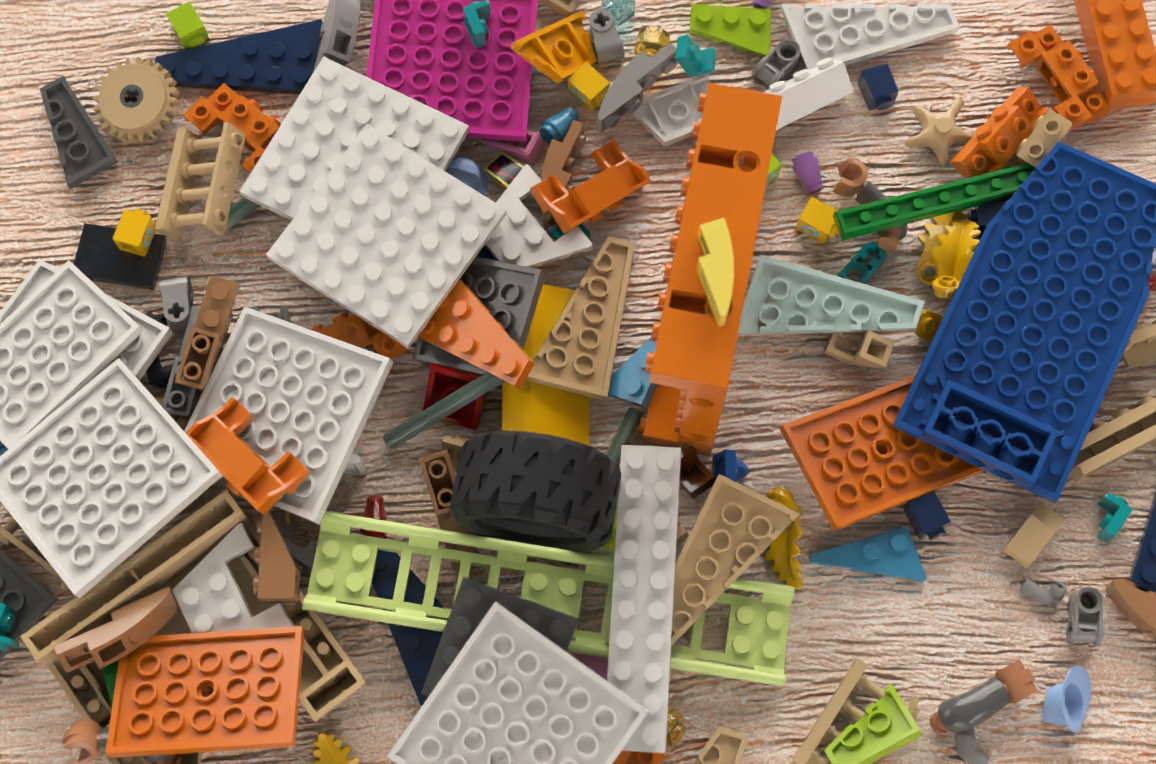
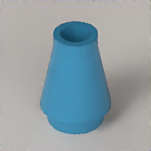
[539,107,578,144]

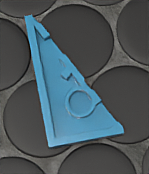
[608,338,658,409]
[809,526,926,583]

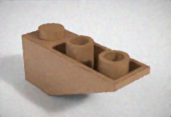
[253,511,300,603]

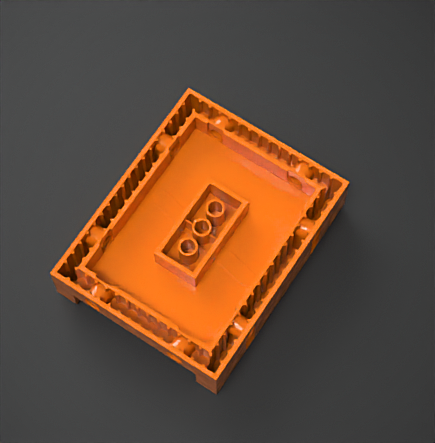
[638,83,782,456]

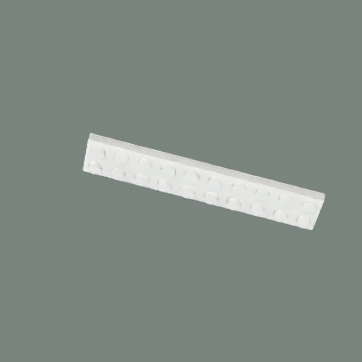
[607,445,681,753]

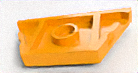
[510,10,597,84]

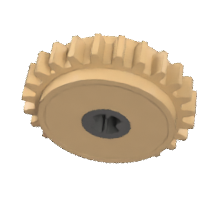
[92,57,180,144]

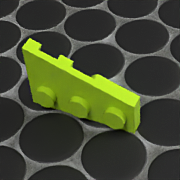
[690,4,771,59]
[824,683,923,764]

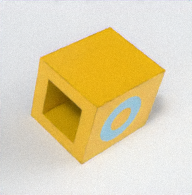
[568,62,610,112]
[795,197,838,245]
[112,209,156,257]

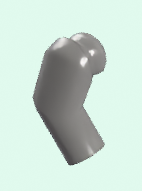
[1019,578,1067,605]
[954,728,990,764]

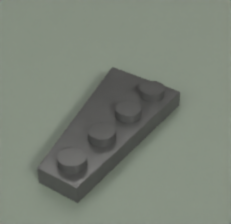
[40,76,118,190]

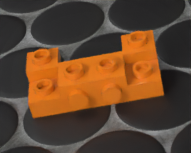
[1006,25,1112,133]
[183,83,281,174]
[950,87,1050,178]
[530,139,651,234]
[310,312,408,359]
[186,397,311,514]

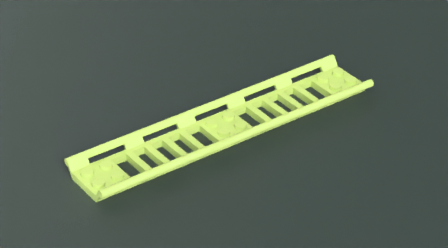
[302,511,795,686]

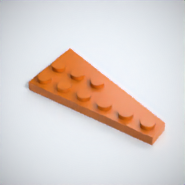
[418,279,535,389]

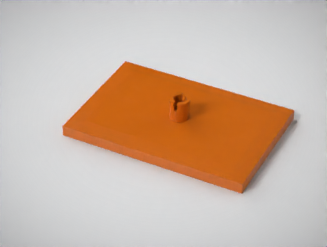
[780,375,983,531]
[105,626,305,758]

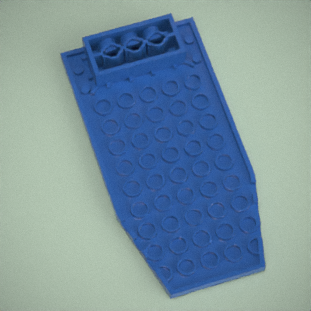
[892,141,1156,503]

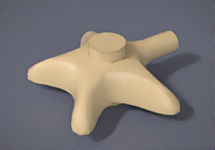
[905,98,973,168]

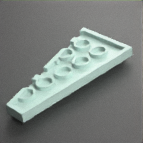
[738,255,925,335]

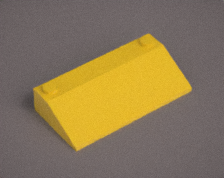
[502,284,590,446]

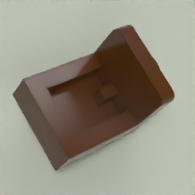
[680,446,715,499]

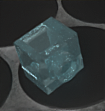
[601,0,635,27]

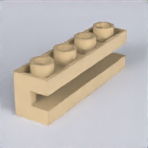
[1070,395,1156,482]

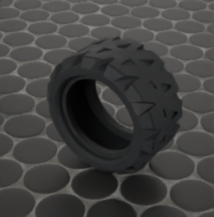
[450,431,621,552]

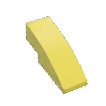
[697,218,734,327]

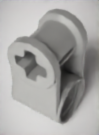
[589,9,625,65]
[751,39,801,90]
[159,276,193,333]
[1066,586,1104,647]

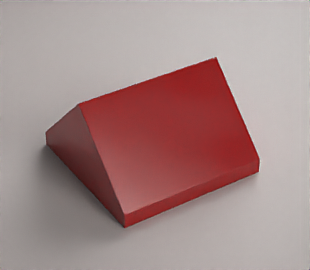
[423,363,490,430]

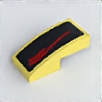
[483,152,529,203]

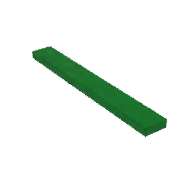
[833,163,1035,240]

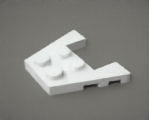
[610,46,709,147]
[485,164,593,268]
[172,523,293,633]

